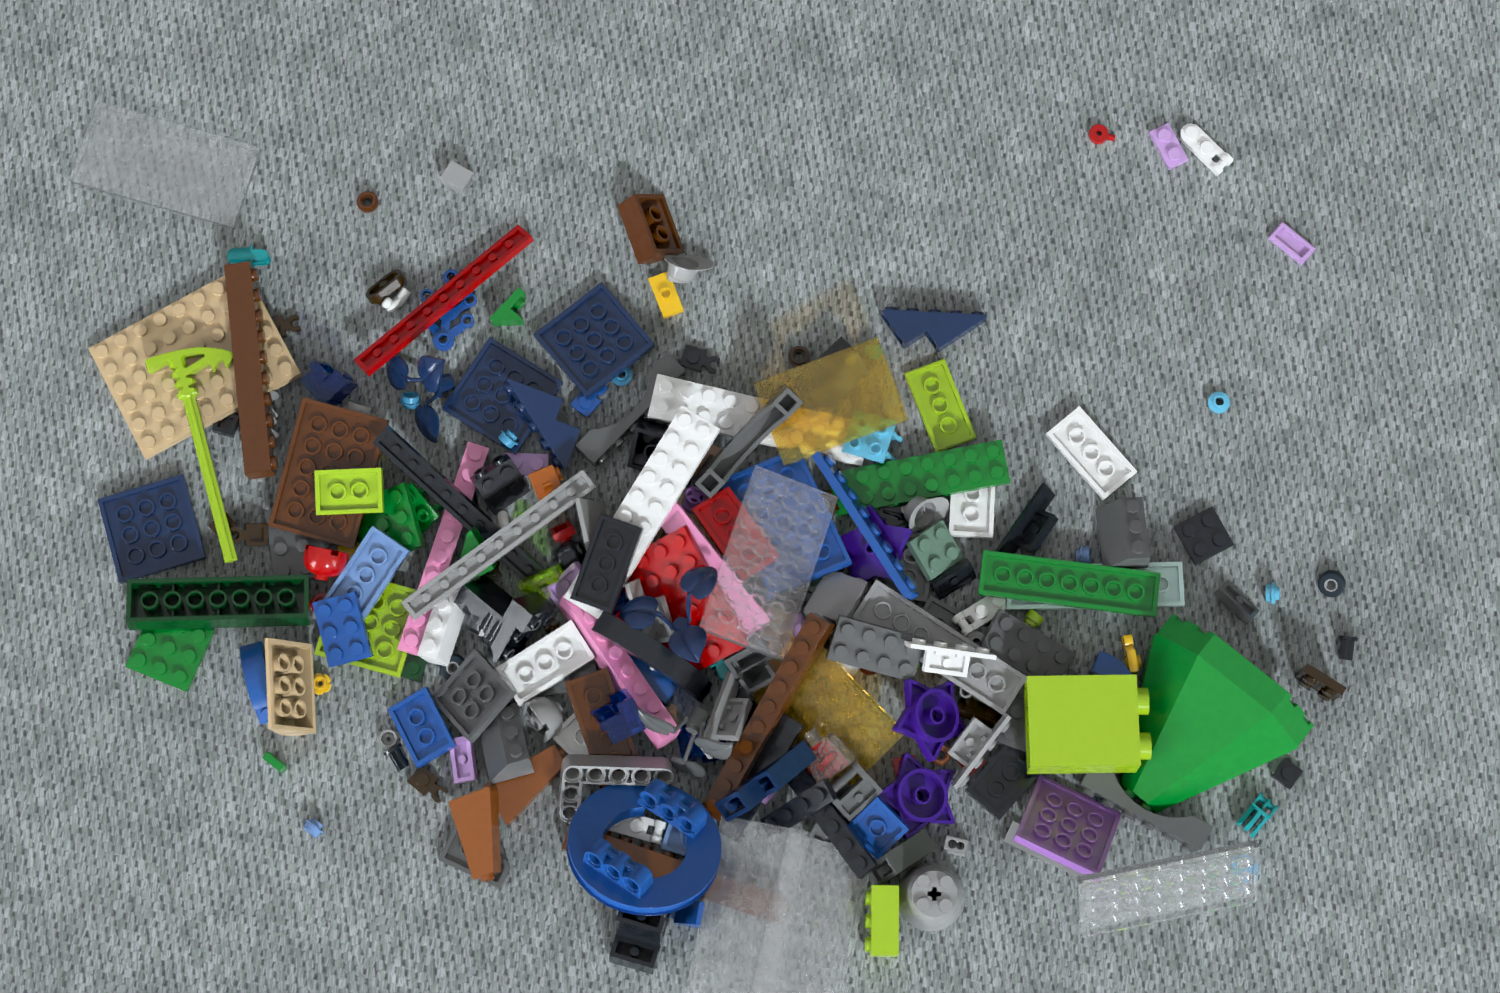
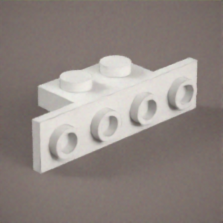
[904,638,997,677]

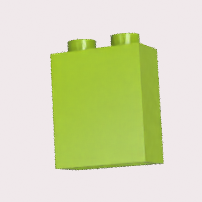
[1024,674,1152,774]

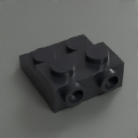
[470,454,531,515]

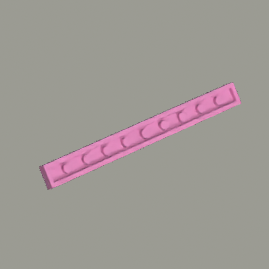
[397,442,489,656]

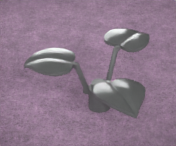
[638,707,733,777]

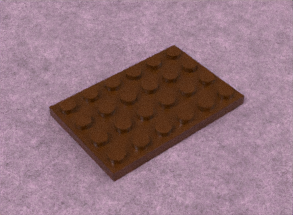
[268,397,389,549]

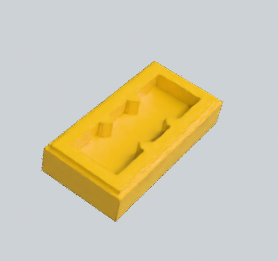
[648,272,684,319]

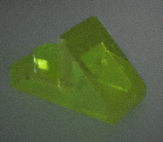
[516,563,563,600]

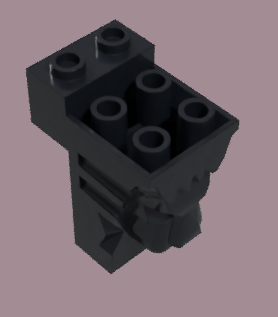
[454,577,556,663]
[609,911,671,975]

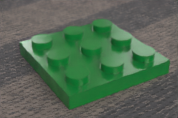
[358,483,425,552]
[125,628,215,693]

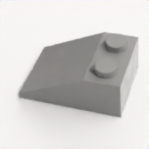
[575,498,611,551]

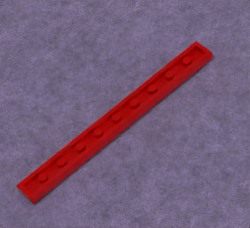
[354,225,533,377]

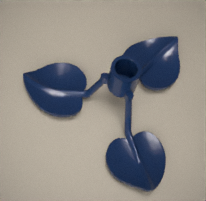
[386,355,454,443]
[619,567,718,663]

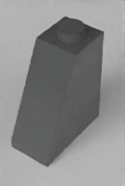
[870,829,937,885]

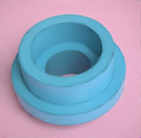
[1208,392,1230,414]
[1266,582,1280,604]

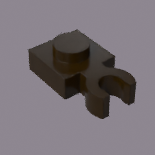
[271,315,301,338]
[230,523,268,546]
[407,766,449,803]

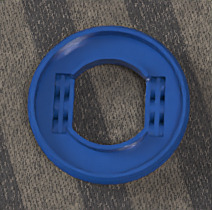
[567,779,722,916]

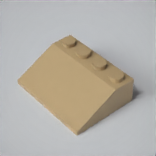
[265,638,316,736]

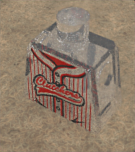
[804,728,858,783]

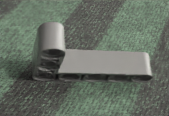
[558,754,674,823]

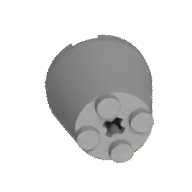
[899,863,965,932]

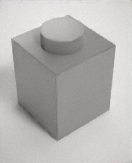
[440,160,475,196]

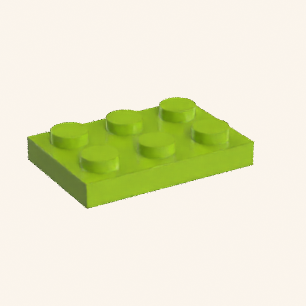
[314,468,384,515]

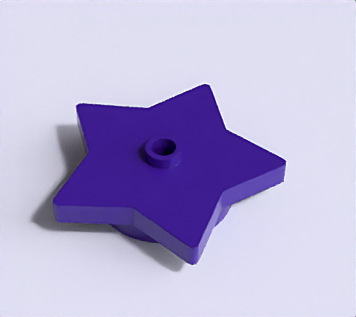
[840,505,913,582]
[892,679,965,762]
[879,753,955,839]

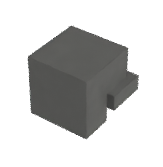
[724,635,782,695]

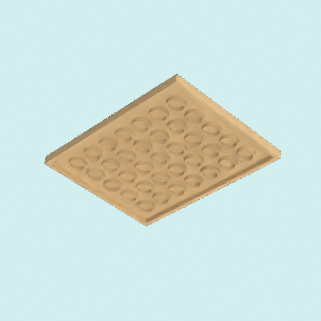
[88,275,302,460]

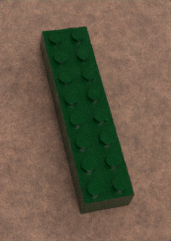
[126,575,311,630]

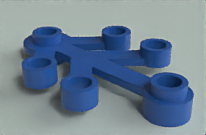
[420,269,477,351]

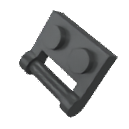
[832,760,883,821]

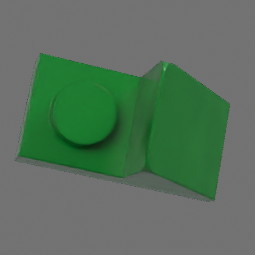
[489,287,527,326]

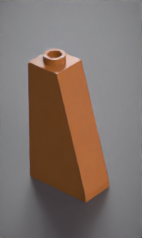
[484,744,566,826]
[448,786,501,882]

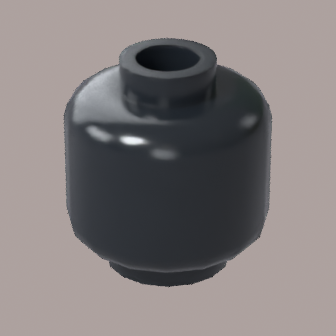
[553,540,586,571]

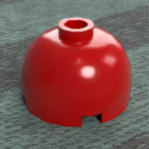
[303,544,349,581]

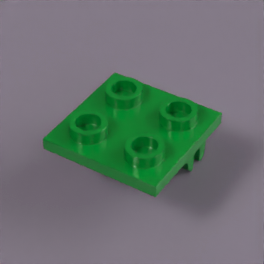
[409,482,444,535]

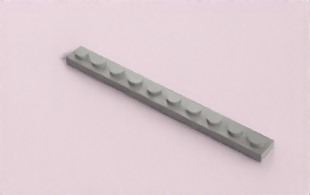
[401,470,596,621]

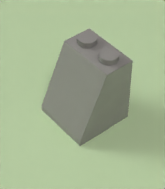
[804,571,869,642]

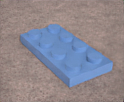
[323,526,410,620]

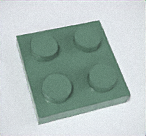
[906,520,964,581]

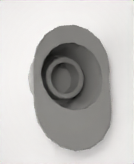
[664,255,714,283]
[901,496,949,532]

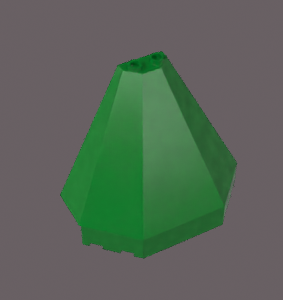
[1120,614,1314,814]

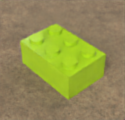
[864,885,899,957]

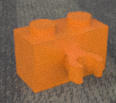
[528,464,563,501]

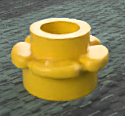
[314,673,331,695]

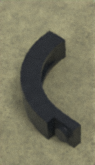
[592,611,713,703]

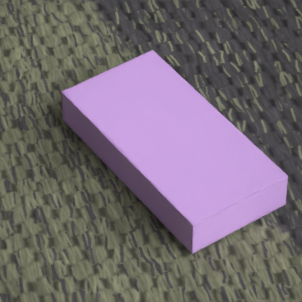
[1268,221,1316,266]

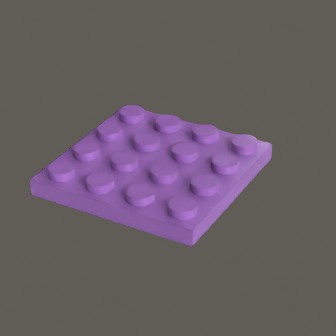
[1013,774,1121,881]

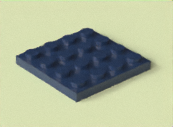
[533,282,656,399]
[442,337,564,455]
[97,474,207,584]

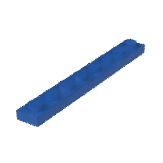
[812,451,919,600]

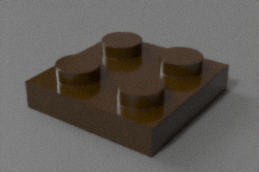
[1295,664,1346,701]

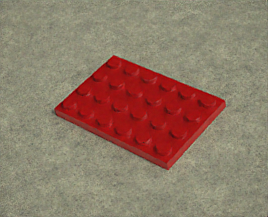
[623,525,750,671]

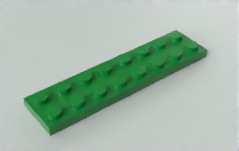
[831,439,1010,517]
[978,550,1161,618]

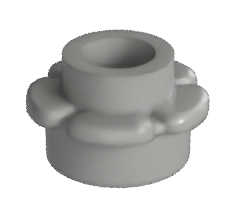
[378,728,400,750]

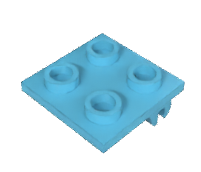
[841,410,903,464]

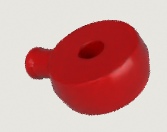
[1088,124,1115,144]

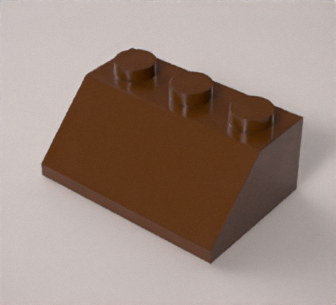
[617,194,685,264]

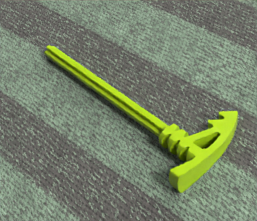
[145,347,238,563]

